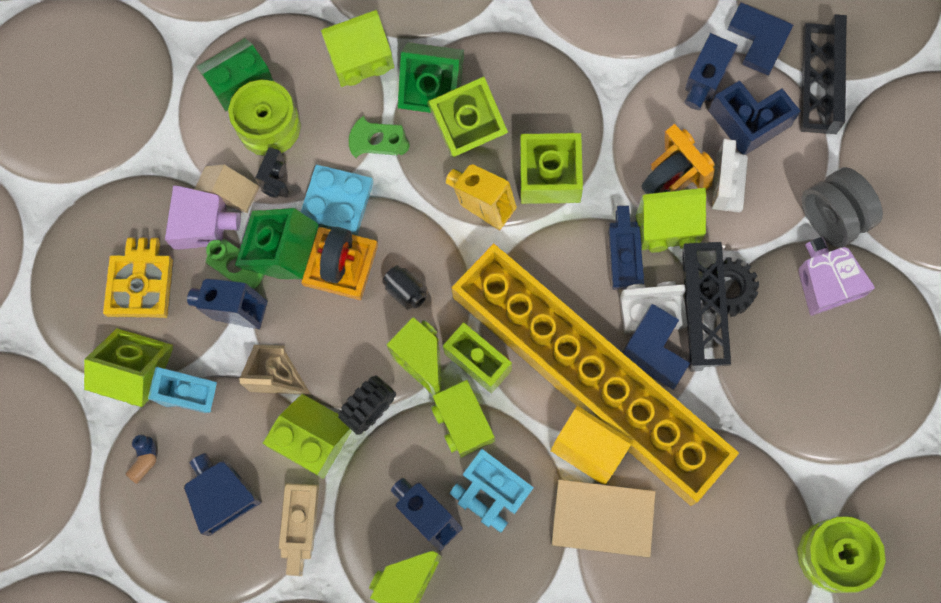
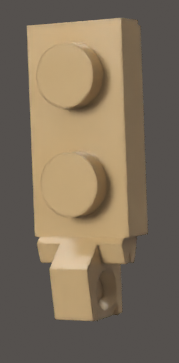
[279,483,319,577]

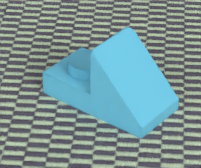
[148,367,217,413]

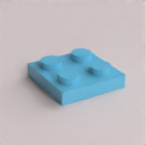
[301,165,374,236]

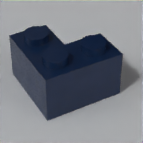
[709,80,800,155]

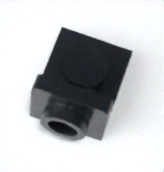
[255,147,290,198]

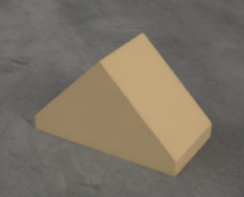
[194,164,259,213]

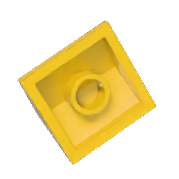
[550,406,633,485]

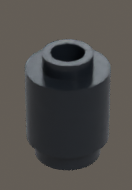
[382,265,427,310]

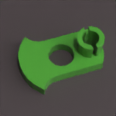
[349,116,410,158]
[206,239,264,289]

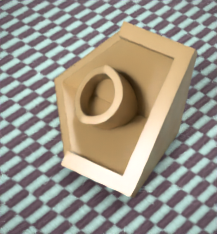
[239,344,311,395]

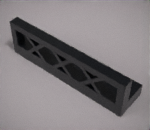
[801,14,847,135]
[682,242,731,372]

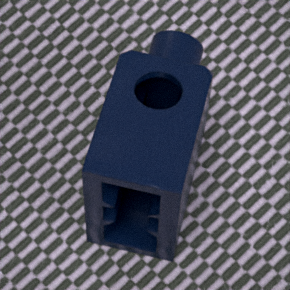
[684,33,738,110]
[187,279,268,330]
[184,453,262,536]
[391,478,463,552]

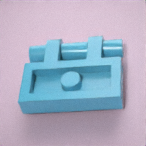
[449,449,534,533]

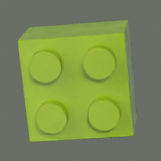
[427,77,508,157]
[520,133,583,204]

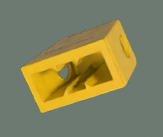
[446,164,517,231]

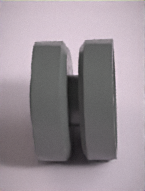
[801,167,883,248]

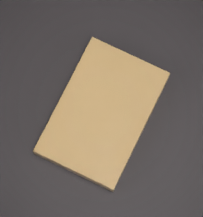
[551,480,655,558]

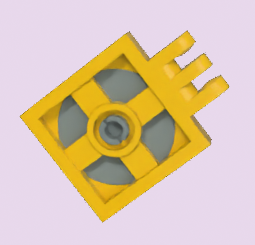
[103,237,173,318]

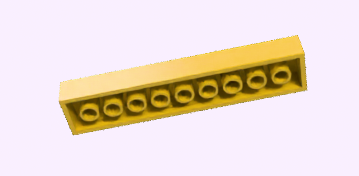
[451,243,739,506]

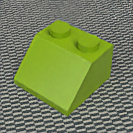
[321,10,394,87]
[635,188,706,253]
[386,317,442,396]
[84,328,173,407]
[262,394,352,479]
[369,551,442,603]

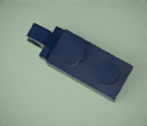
[608,205,644,290]

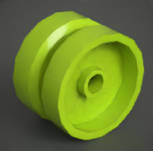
[228,80,301,156]
[798,517,886,593]

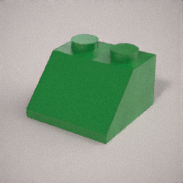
[196,38,274,112]
[397,42,464,113]
[235,208,319,279]

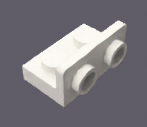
[712,139,748,212]
[620,281,687,334]

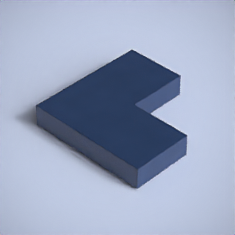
[727,2,794,76]
[622,303,690,390]

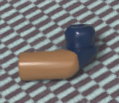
[125,434,156,484]

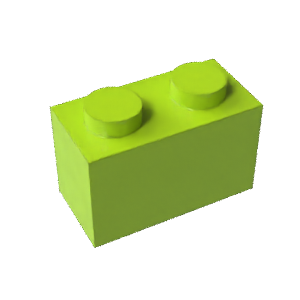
[443,322,512,394]
[430,380,495,458]

